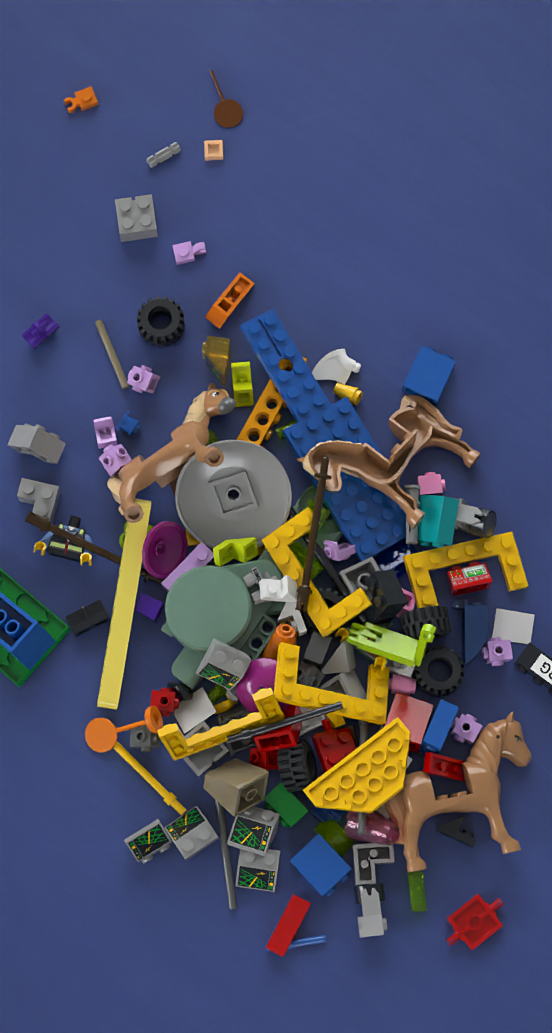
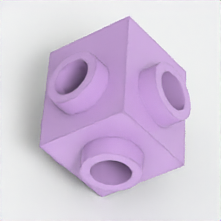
[127,365,160,394]
[99,444,132,477]
[481,637,513,666]
[451,714,482,745]

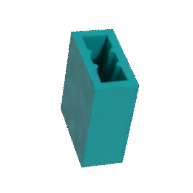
[418,495,459,548]

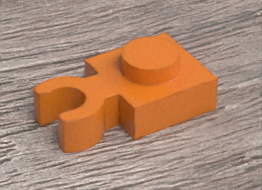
[64,86,99,113]

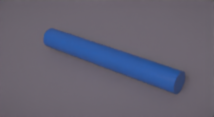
[266,934,326,952]

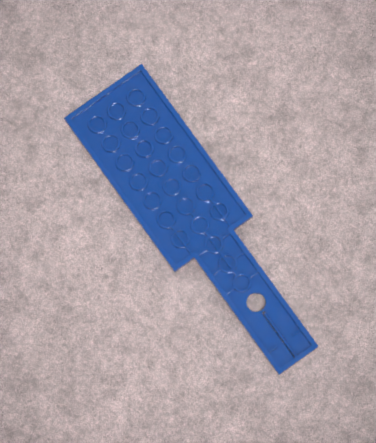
[240,309,406,562]

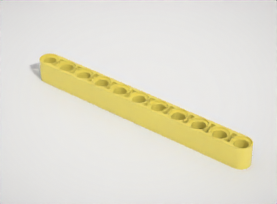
[97,498,151,710]

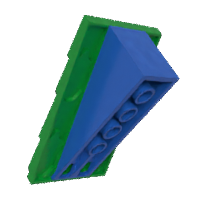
[0,568,71,688]

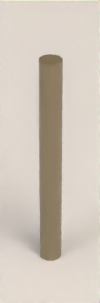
[95,320,129,389]

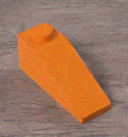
[205,273,255,329]

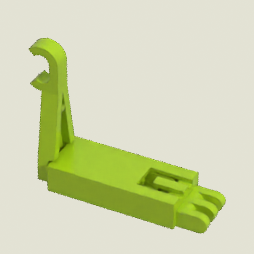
[346,622,436,667]

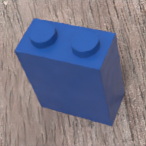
[402,346,456,406]
[418,699,459,757]
[290,834,351,897]

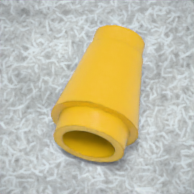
[333,383,363,405]

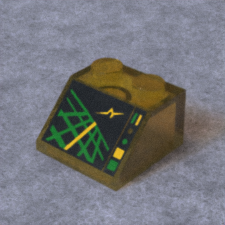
[202,336,231,386]

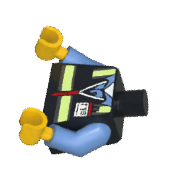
[33,515,93,566]

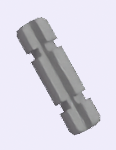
[146,142,181,168]

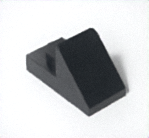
[436,816,477,848]

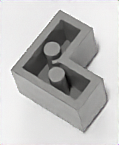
[8,423,66,464]
[17,478,61,524]
[352,842,395,886]

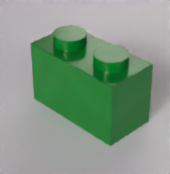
[264,782,308,829]

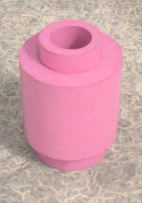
[388,674,416,696]

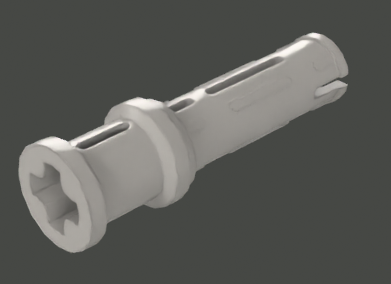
[403,485,421,544]

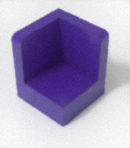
[134,593,164,623]

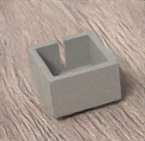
[115,194,158,242]
[182,721,229,779]

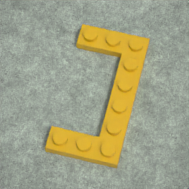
[261,507,372,637]
[403,532,528,609]
[274,642,390,725]
[157,688,285,761]

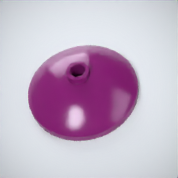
[142,521,188,579]
[236,658,290,713]

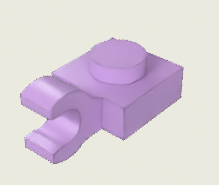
[172,241,207,265]

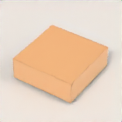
[204,140,223,161]

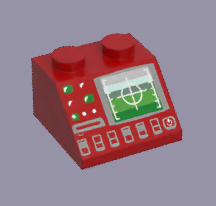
[446,562,492,597]

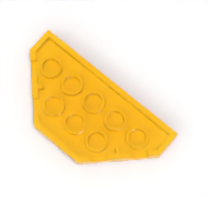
[303,717,411,813]

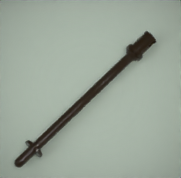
[295,456,332,612]
[24,511,165,585]

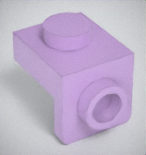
[93,416,117,449]
[323,540,356,561]

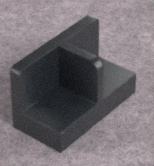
[66,600,110,637]

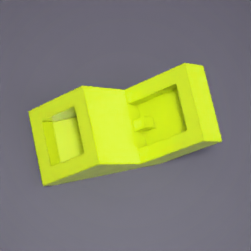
[231,361,254,407]
[213,537,258,567]

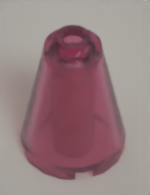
[344,810,400,845]

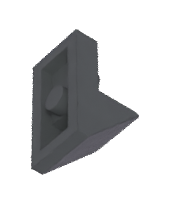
[303,630,332,670]

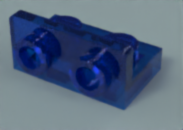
[374,538,418,579]

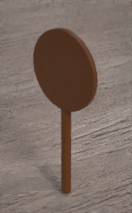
[209,69,243,128]

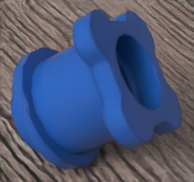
[116,411,141,436]

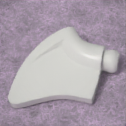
[312,349,361,385]

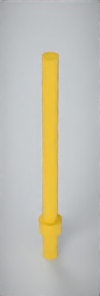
[113,741,187,816]

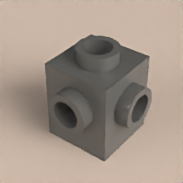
[296,661,325,688]
[130,725,161,752]

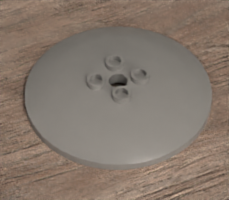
[175,440,292,548]

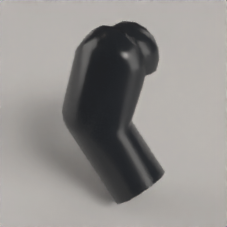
[167,681,193,701]

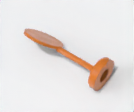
[85,706,163,753]

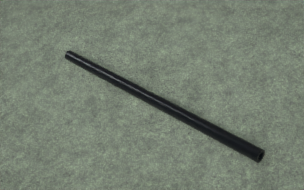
[288,506,369,624]

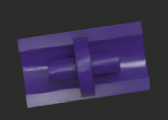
[22,313,60,350]

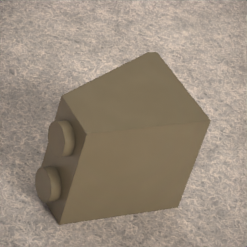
[203,758,269,817]

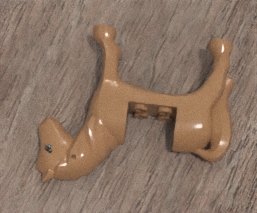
[384,712,532,872]

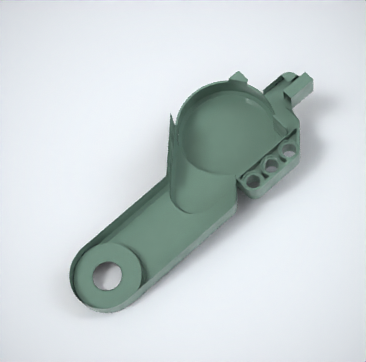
[161,485,343,691]

